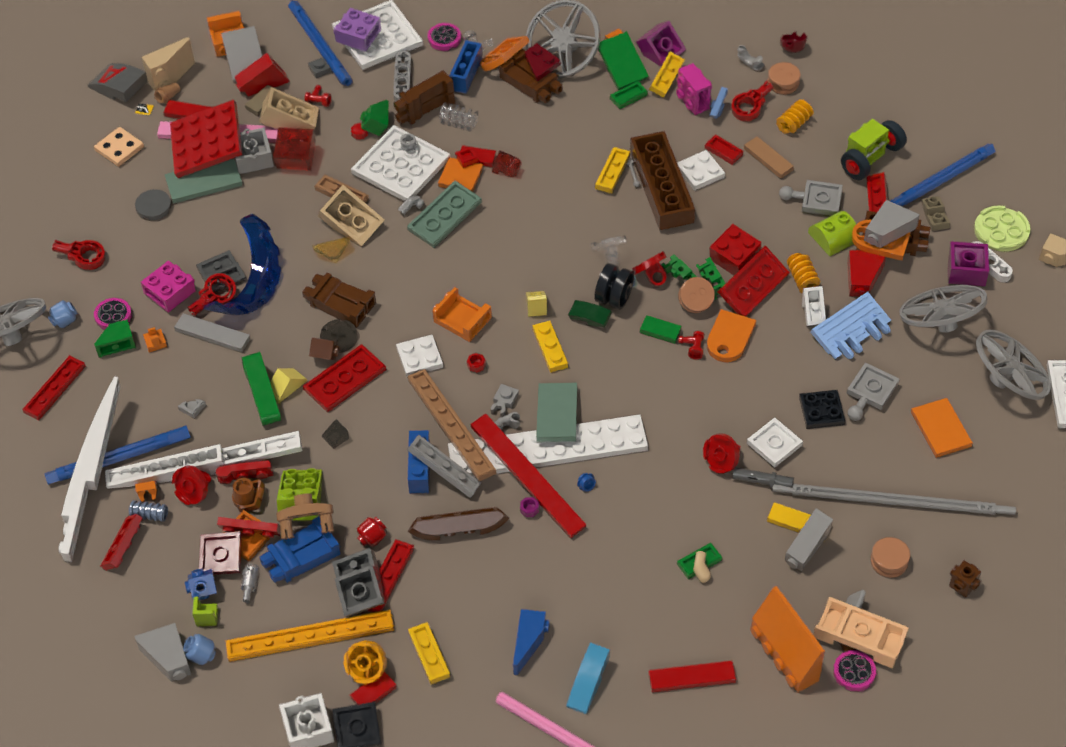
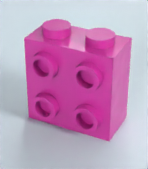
[676,63,712,115]
[141,260,196,313]

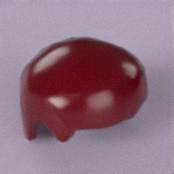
[780,32,808,53]

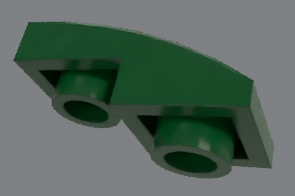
[568,300,612,327]

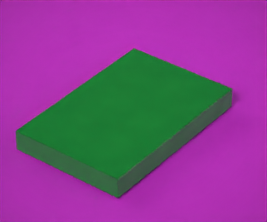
[598,31,649,90]

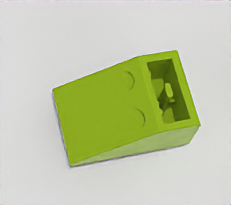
[277,468,322,520]

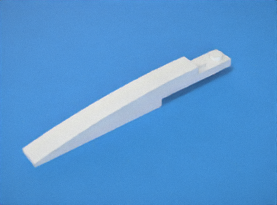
[59,377,121,562]
[105,431,302,489]

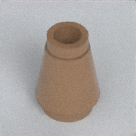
[154,82,180,104]

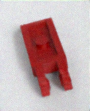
[215,460,273,484]

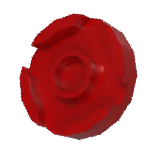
[632,251,667,286]
[703,433,741,473]
[172,465,211,505]

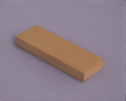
[744,137,794,179]
[315,175,369,203]

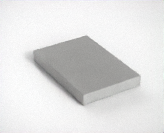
[221,26,262,82]

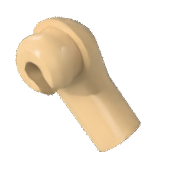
[694,551,711,583]

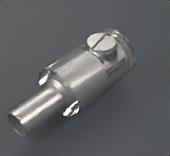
[241,564,260,603]

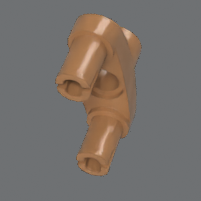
[276,494,334,540]

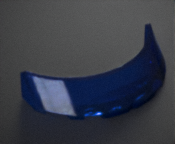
[204,213,281,315]

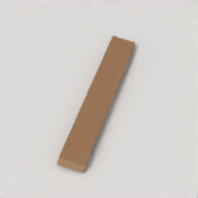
[408,369,496,482]

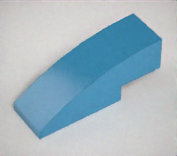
[566,643,610,714]

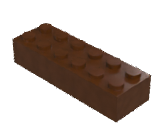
[630,131,695,230]

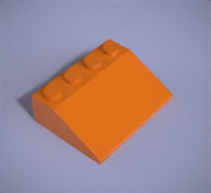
[750,586,825,693]

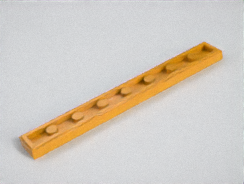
[225,610,394,662]

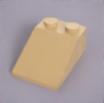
[142,37,195,91]
[259,87,319,130]
[318,185,385,247]

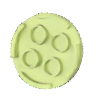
[974,205,1030,251]

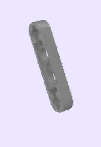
[394,50,411,101]

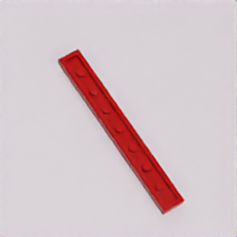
[470,413,586,539]

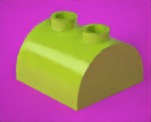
[808,211,860,257]

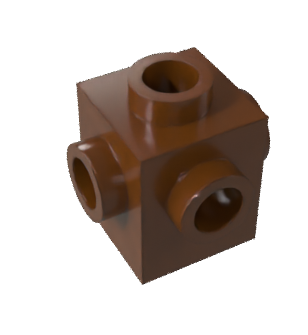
[949,560,981,598]

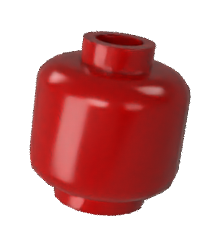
[357,517,387,547]

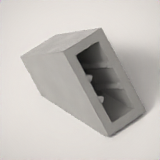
[864,200,920,248]
[784,508,833,571]
[135,623,191,681]

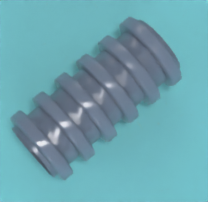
[129,500,168,522]

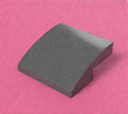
[196,250,246,293]

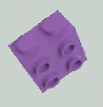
[334,8,381,52]

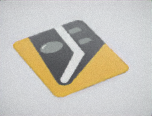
[135,103,154,115]

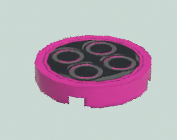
[427,23,461,51]
[94,298,132,330]
[833,650,876,691]

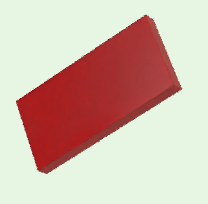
[717,245,790,317]
[303,344,387,412]

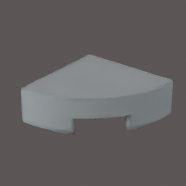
[178,399,206,418]

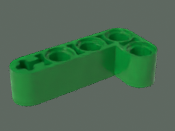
[241,352,281,426]

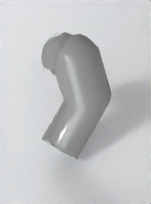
[398,196,424,215]

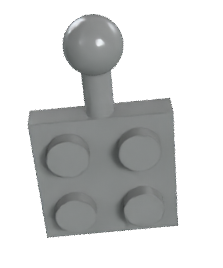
[779,180,843,216]
[847,363,900,421]

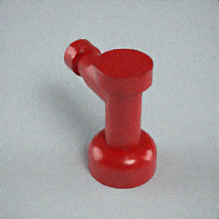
[304,85,331,107]
[678,331,704,360]

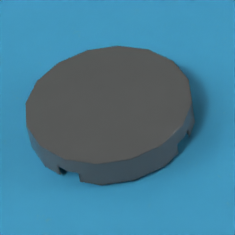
[135,189,172,220]

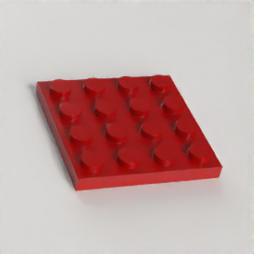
[170,99,242,178]

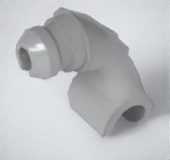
[737,45,764,71]
[494,412,520,430]

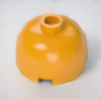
[343,640,387,684]

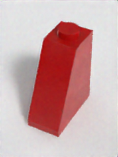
[234,53,290,96]
[847,250,886,297]

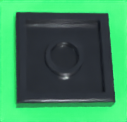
[332,702,382,747]

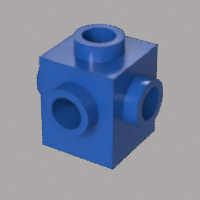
[185,569,217,600]

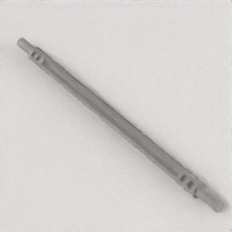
[772,484,1016,515]

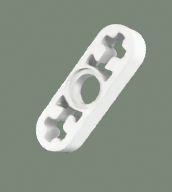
[972,241,1013,282]

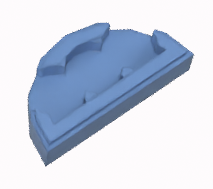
[710,87,728,119]

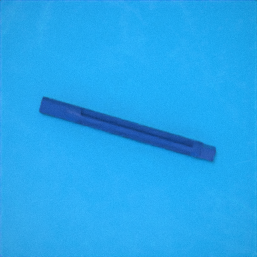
[288,0,352,86]
[890,144,996,207]
[44,426,191,484]

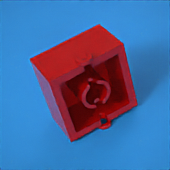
[709,224,762,275]

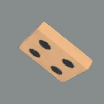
[94,126,144,167]

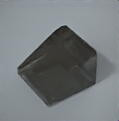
[322,419,349,449]

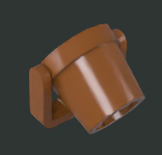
[232,478,265,512]

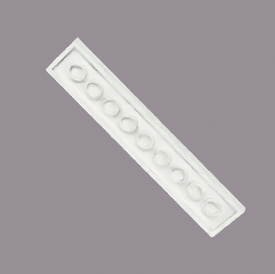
[448,415,648,477]

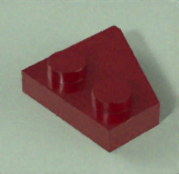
[525,43,561,82]

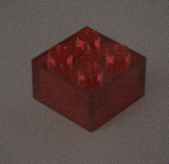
[273,127,316,171]

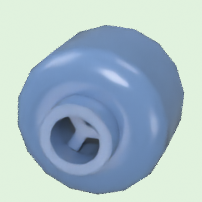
[48,300,78,328]
[183,634,216,665]

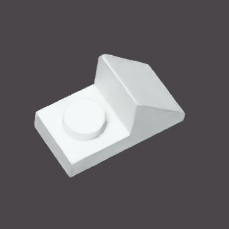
[802,286,826,326]

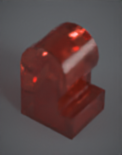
[491,150,522,177]

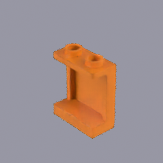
[207,11,244,57]
[432,287,492,342]

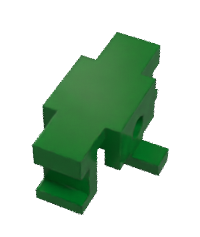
[661,254,697,281]
[696,257,725,299]

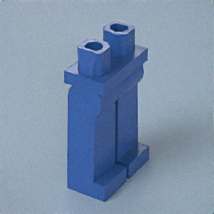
[259,516,340,583]

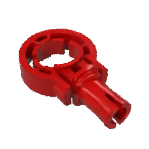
[731,81,773,121]
[52,240,105,270]
[187,273,236,316]

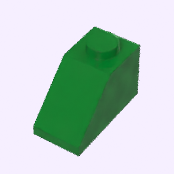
[360,100,389,136]
[94,319,136,358]

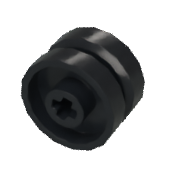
[594,263,635,310]

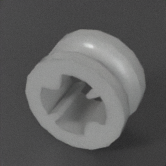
[400,133,416,151]

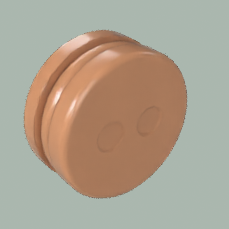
[768,62,801,94]
[678,277,715,313]
[870,537,910,578]

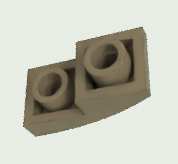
[921,196,950,231]

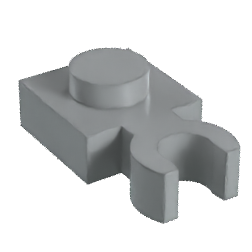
[491,384,519,417]

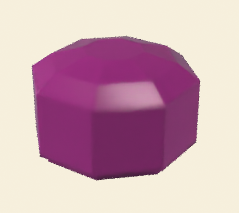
[520,497,539,517]

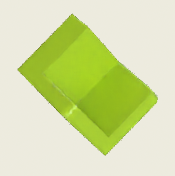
[192,597,218,626]

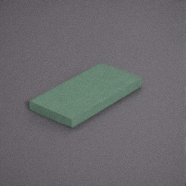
[164,158,243,204]
[407,181,482,248]
[536,383,577,442]

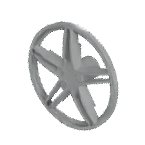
[525,0,600,77]
[899,285,988,332]
[0,298,46,346]
[976,330,1051,400]

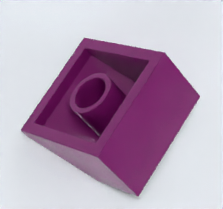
[636,21,686,67]
[948,241,989,287]

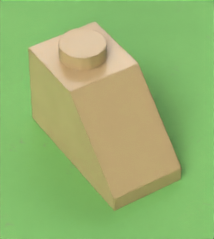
[1039,233,1066,267]

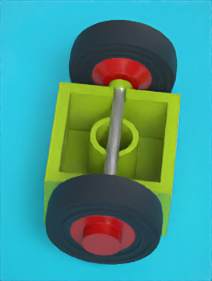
[841,119,907,180]

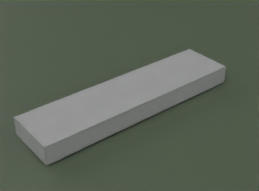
[174,313,251,352]
[407,435,482,498]

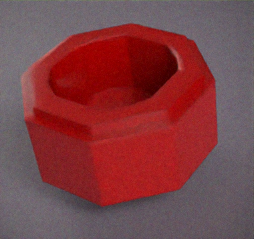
[351,123,368,140]
[467,353,486,373]

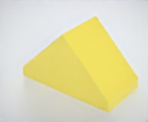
[526,291,547,317]
[270,368,307,404]

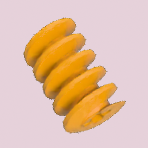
[776,99,814,134]
[787,253,821,293]

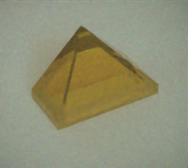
[312,237,350,263]

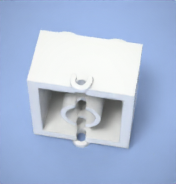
[279,693,334,747]

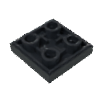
[799,390,845,429]

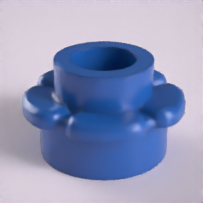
[577,473,596,492]

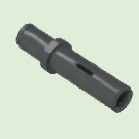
[733,467,794,488]

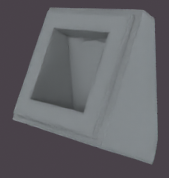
[846,590,866,609]

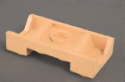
[814,597,909,669]

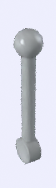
[627,159,640,187]

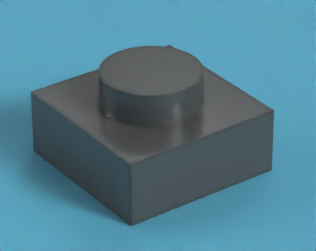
[308,57,331,78]

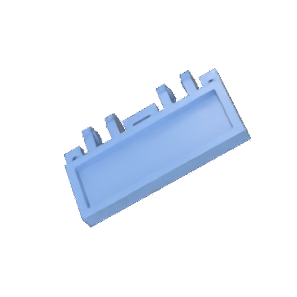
[810,292,891,359]

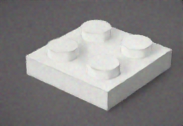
[677,150,725,191]
[396,335,443,377]
[747,418,803,468]

